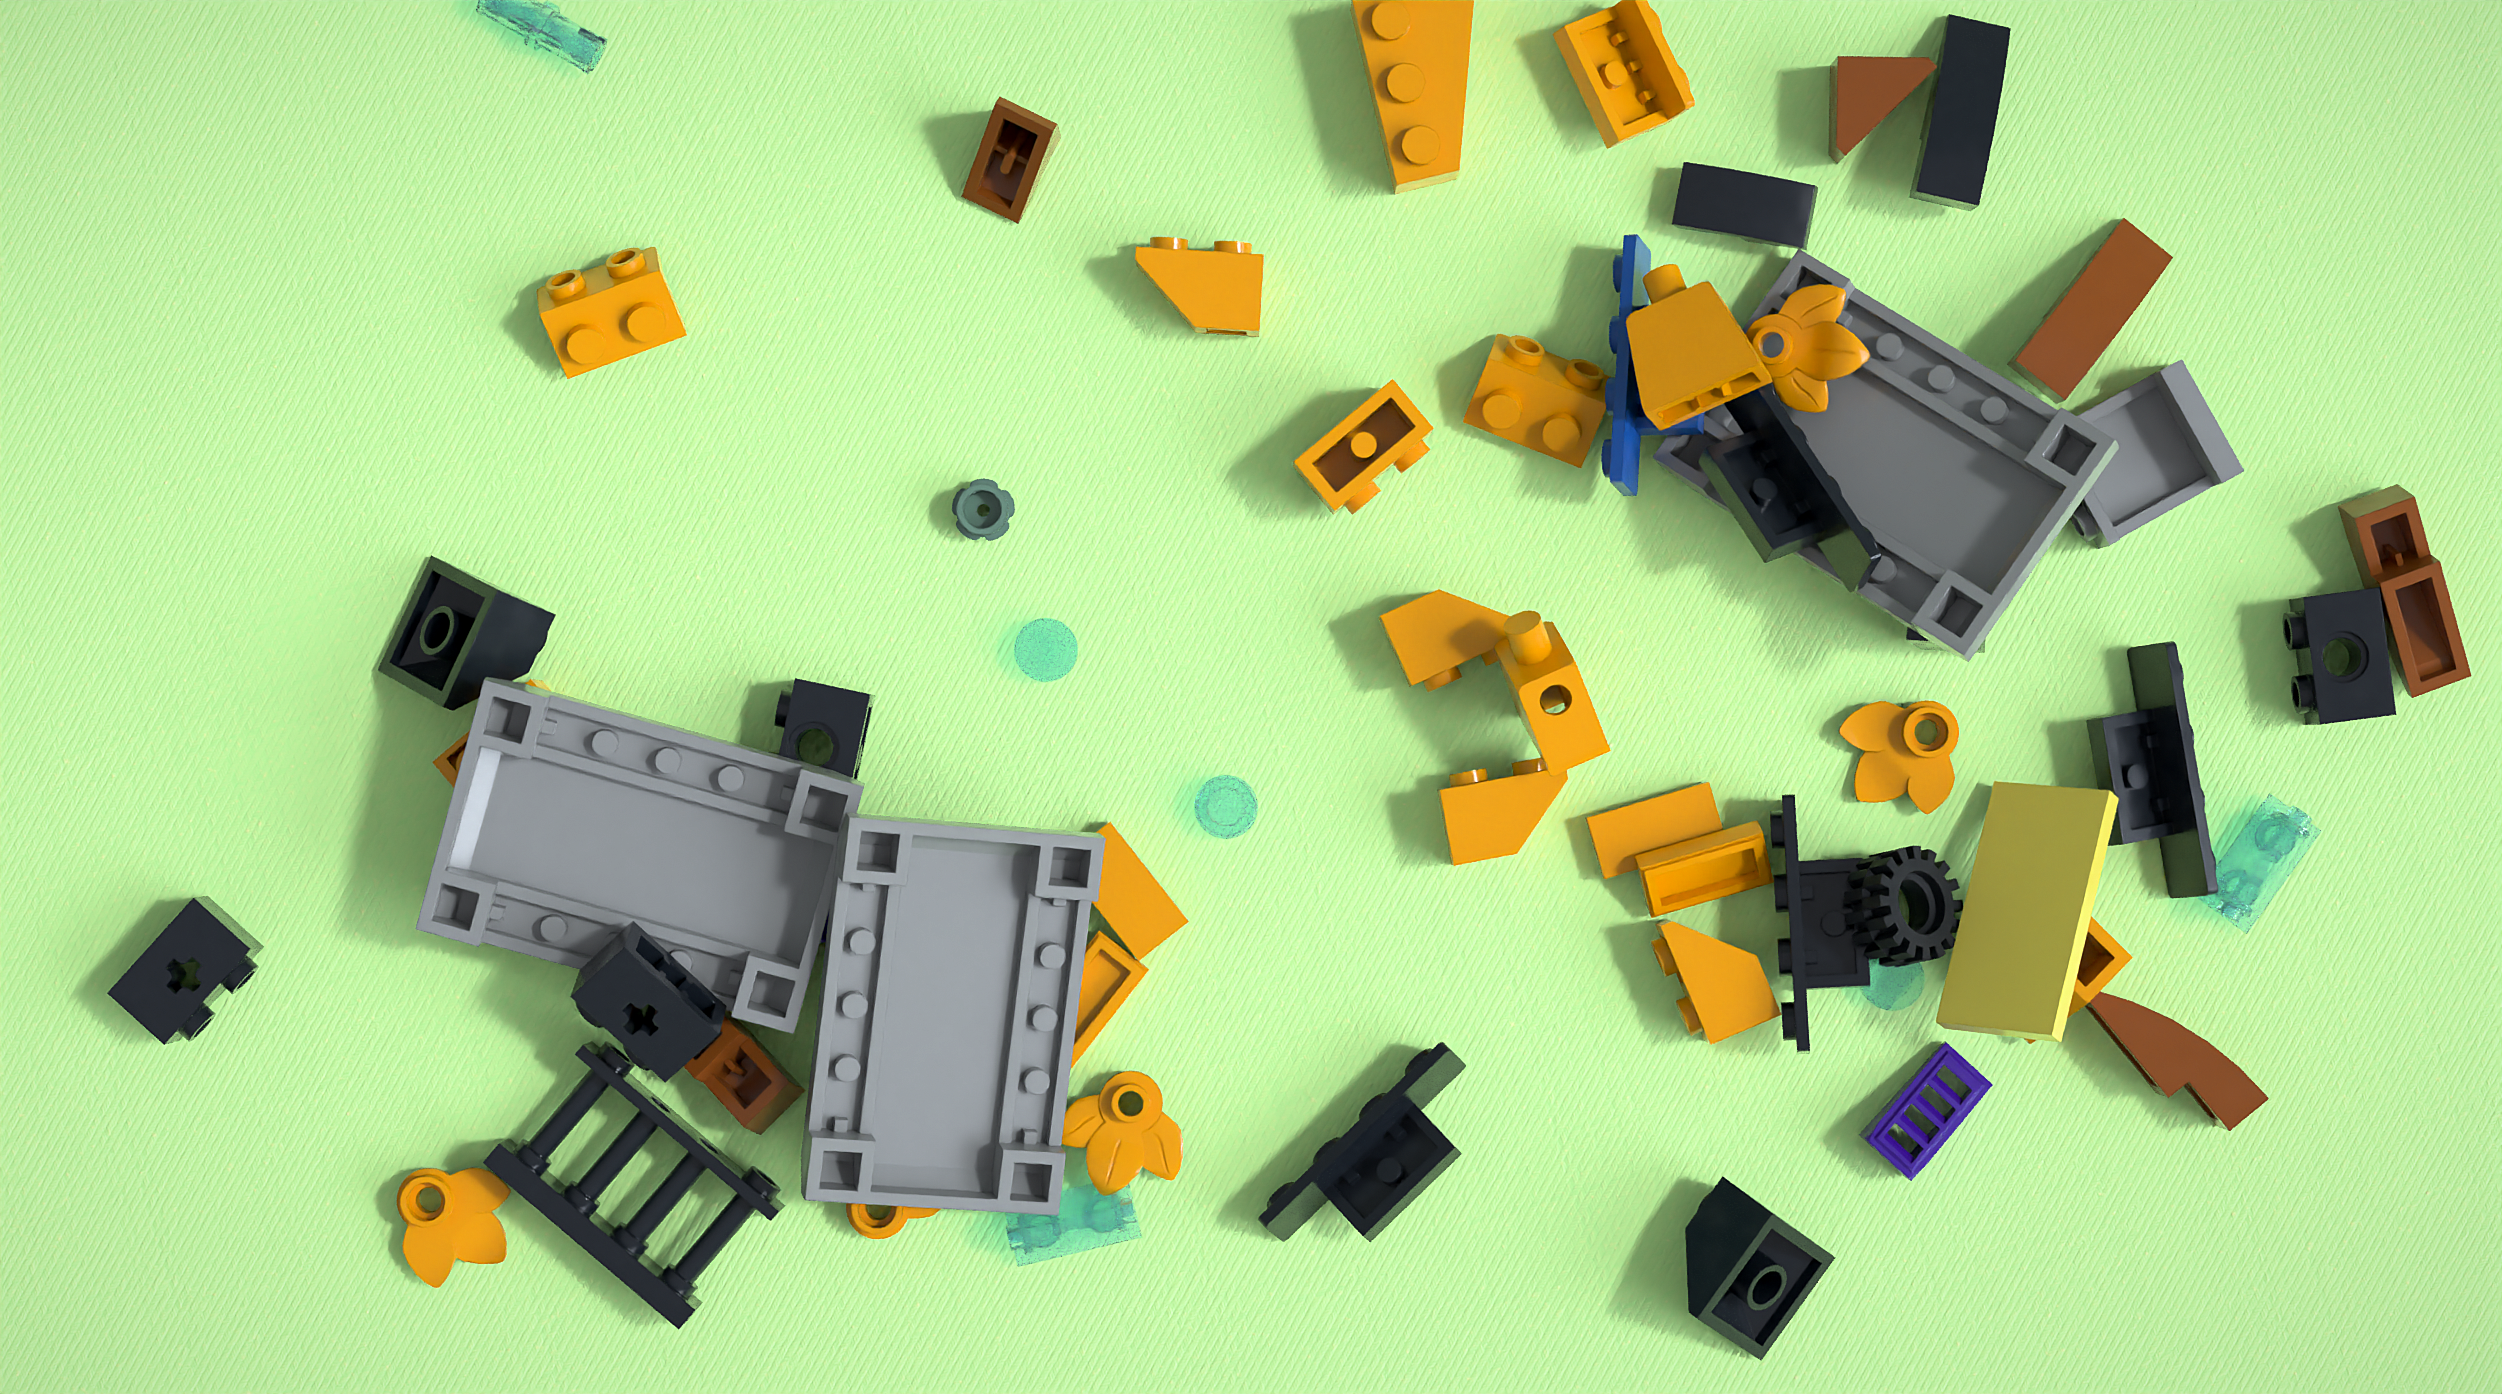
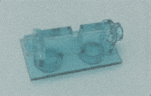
[2196,793,2322,934]
[1005,1183,1142,1267]

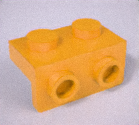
[1552,0,1695,149]
[537,247,687,379]
[1463,334,1611,468]

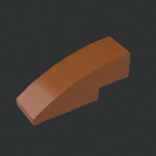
[2007,218,2173,404]
[2338,484,2472,698]
[2084,991,2269,1131]
[684,1010,806,1135]

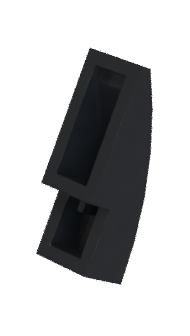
[1909,14,2011,212]

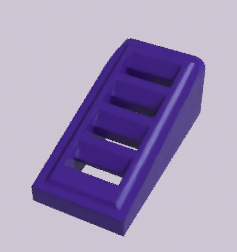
[1859,1041,1993,1181]

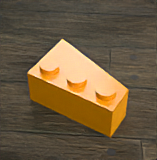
[1350,0,1474,195]

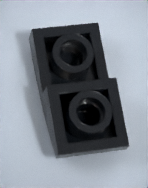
[1672,162,1818,250]

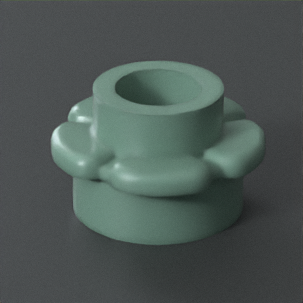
[952,478,1015,541]

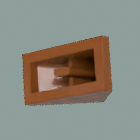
[1828,56,1937,164]
[961,96,1061,224]

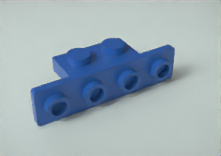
[1601,234,1705,496]

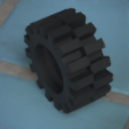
[1844,845,1963,968]

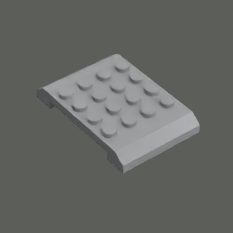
[1653,249,2119,662]
[415,677,865,1034]
[801,812,1106,1216]

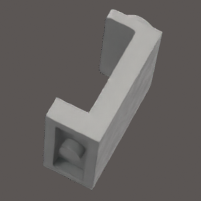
[2070,359,2244,549]

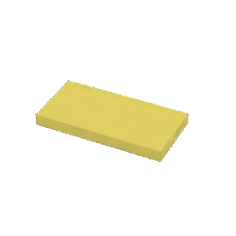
[1935,781,2119,1042]

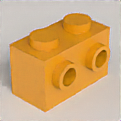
[1293,379,1434,515]

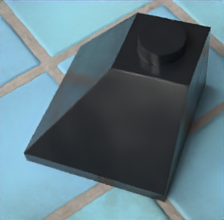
[378,555,556,711]
[1685,1176,1836,1361]

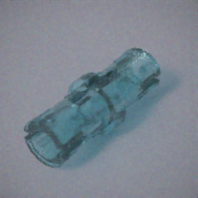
[476,0,608,75]

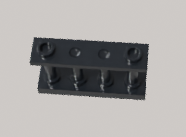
[483,1041,786,1330]

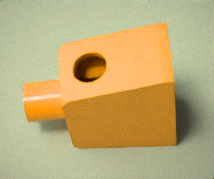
[1626,264,1773,431]
[1494,610,1611,777]

